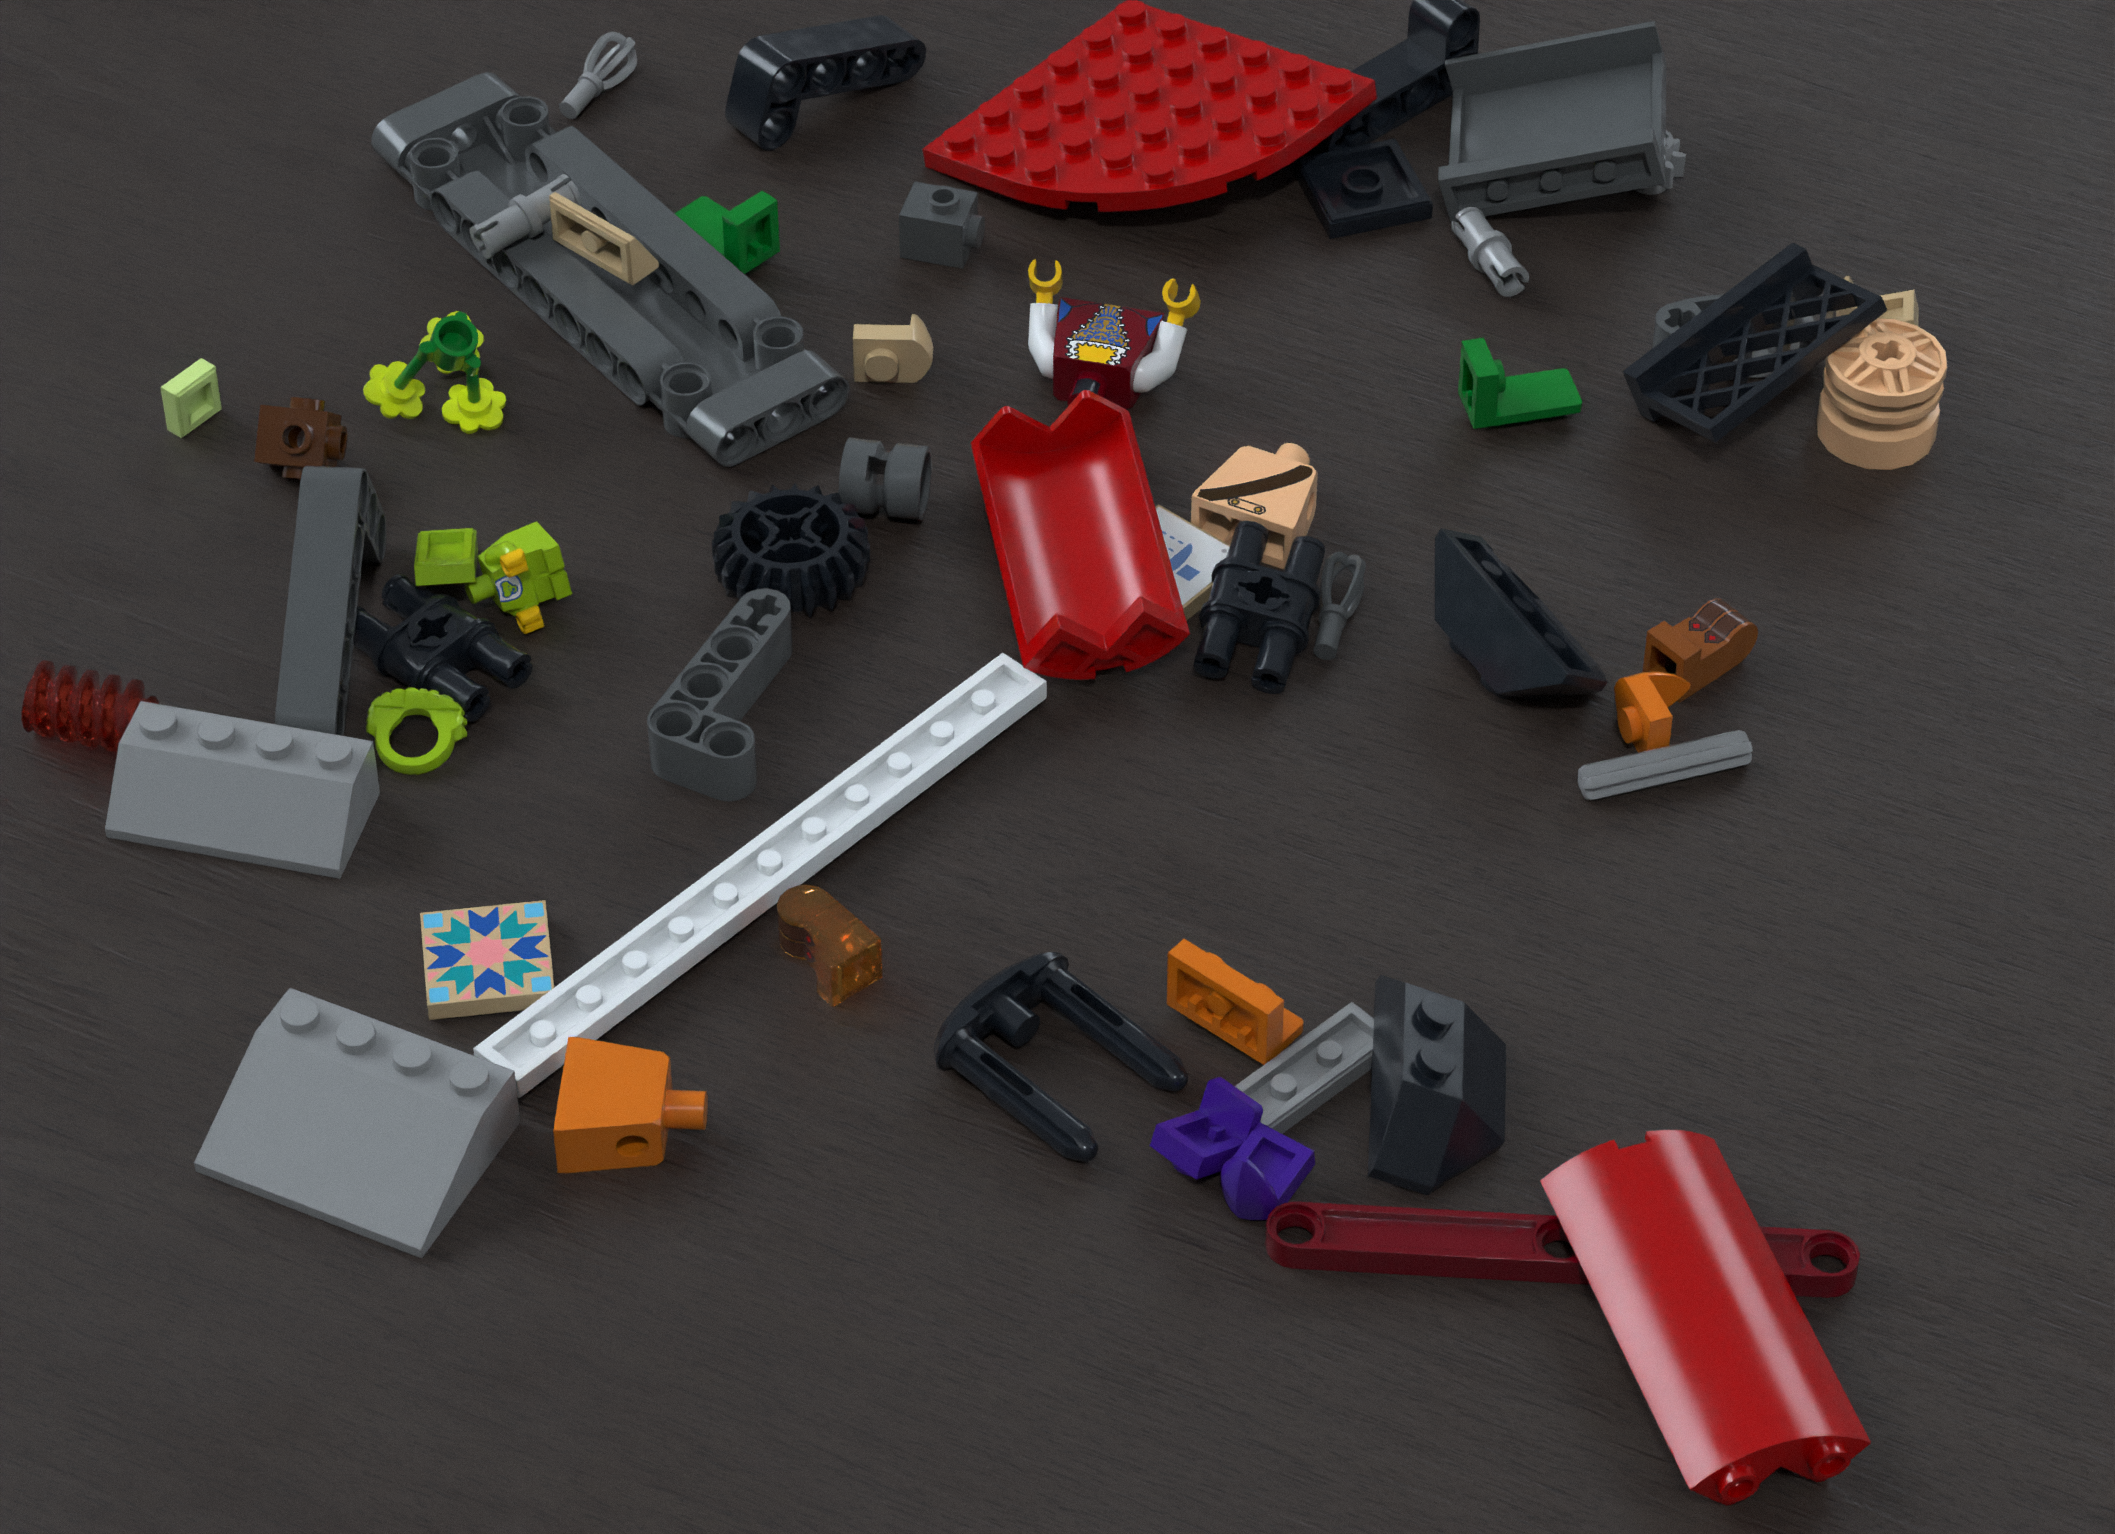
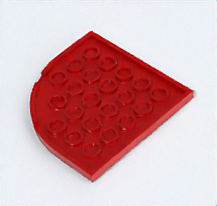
[922,0,1377,212]

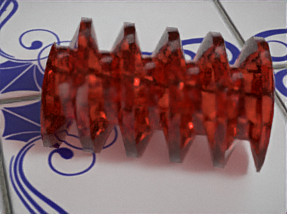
[21,660,159,752]

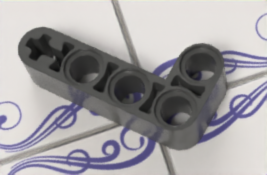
[647,588,793,801]

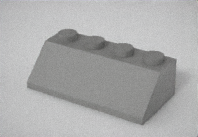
[105,701,380,879]

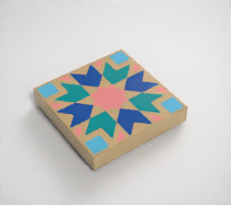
[420,900,554,1020]

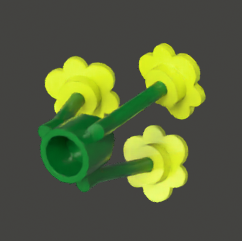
[363,311,506,434]

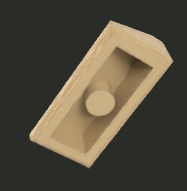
[549,192,659,285]

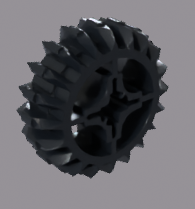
[711,482,870,618]

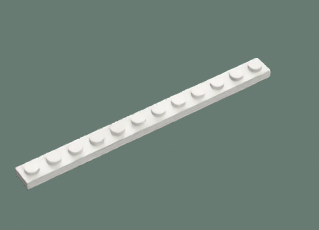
[473,653,1047,1098]

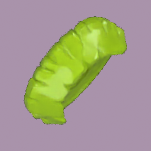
[366,687,467,775]

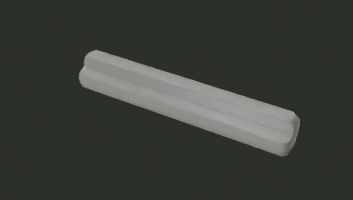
[1577,730,1753,801]

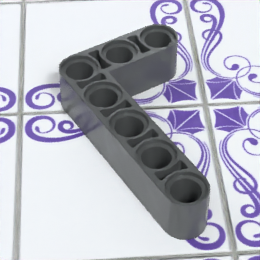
[275,466,386,736]

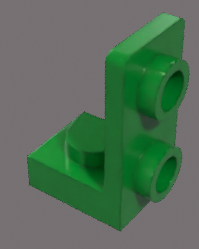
[674,191,780,274]
[1458,338,1582,429]

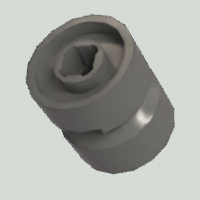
[838,438,932,521]

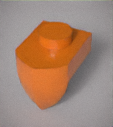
[1614,671,1691,753]

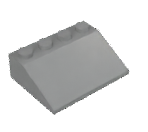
[194,988,520,1258]

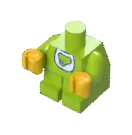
[464,521,572,634]

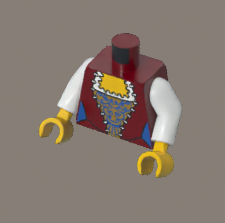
[1028,259,1201,410]

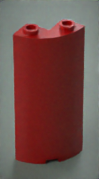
[970,390,1190,680]
[1540,1130,1871,1506]

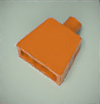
[553,1037,708,1173]

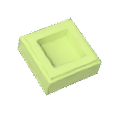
[160,358,222,438]

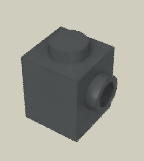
[899,181,985,269]

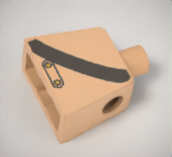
[1191,443,1318,570]

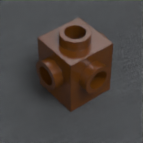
[254,397,348,480]

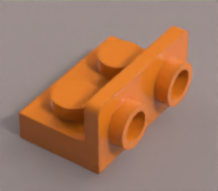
[1167,939,1304,1065]

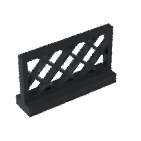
[1622,242,1887,443]

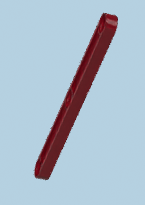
[1265,1202,1860,1298]

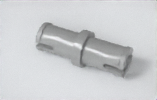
[470,174,581,259]
[1451,207,1529,297]

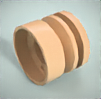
[1817,318,1947,470]

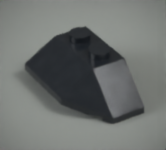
[1435,528,1608,701]
[1368,974,1506,1195]

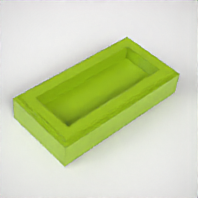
[414,528,478,586]

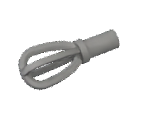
[559,32,637,119]

